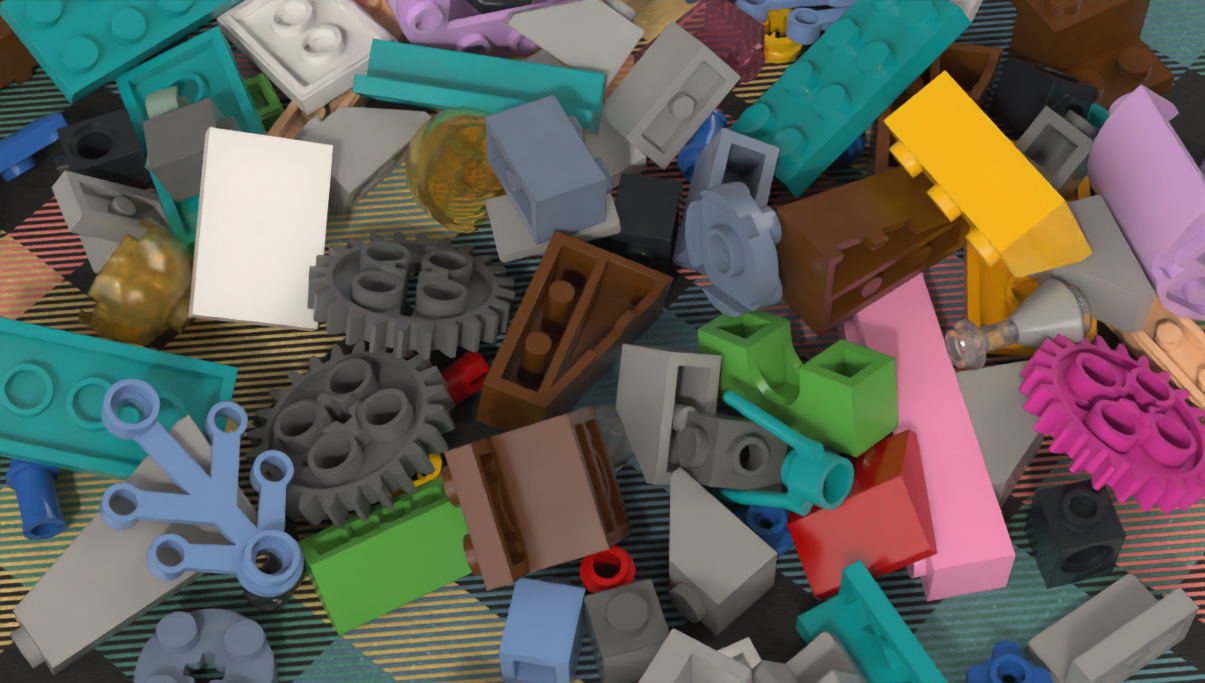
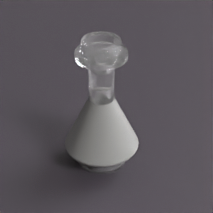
[945,278,1093,371]

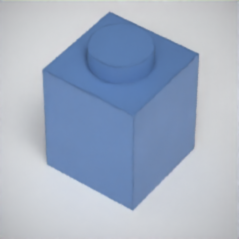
[499,576,586,683]

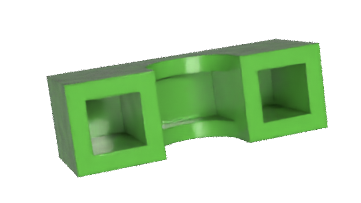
[698,309,898,458]

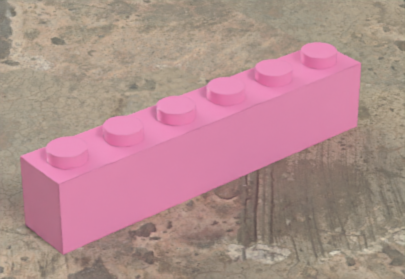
[837,273,1016,601]

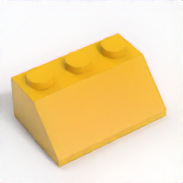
[883,71,1093,278]

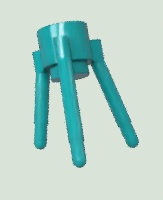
[717,391,854,516]

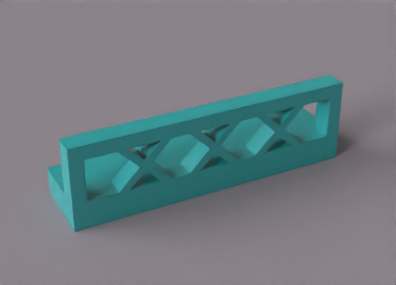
[352,39,608,135]
[796,560,948,683]

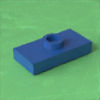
[0,112,68,181]

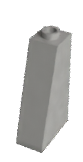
[10,415,257,675]

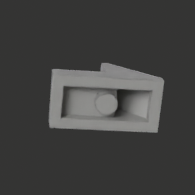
[52,171,177,274]

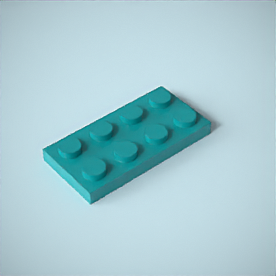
[0,0,244,104]
[728,0,972,198]
[115,26,268,261]
[0,317,238,481]

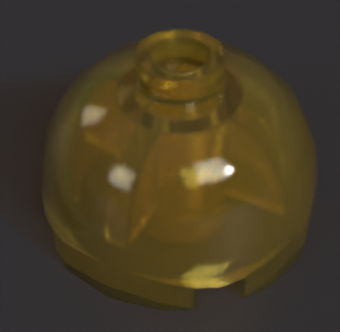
[405,106,507,233]
[79,218,194,345]

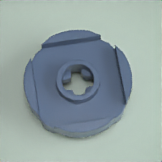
[685,184,783,317]
[134,609,278,683]

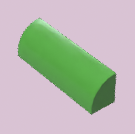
[297,475,472,636]

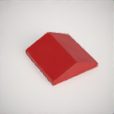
[787,429,937,600]

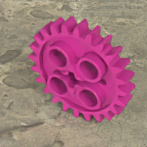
[1019,333,1205,514]

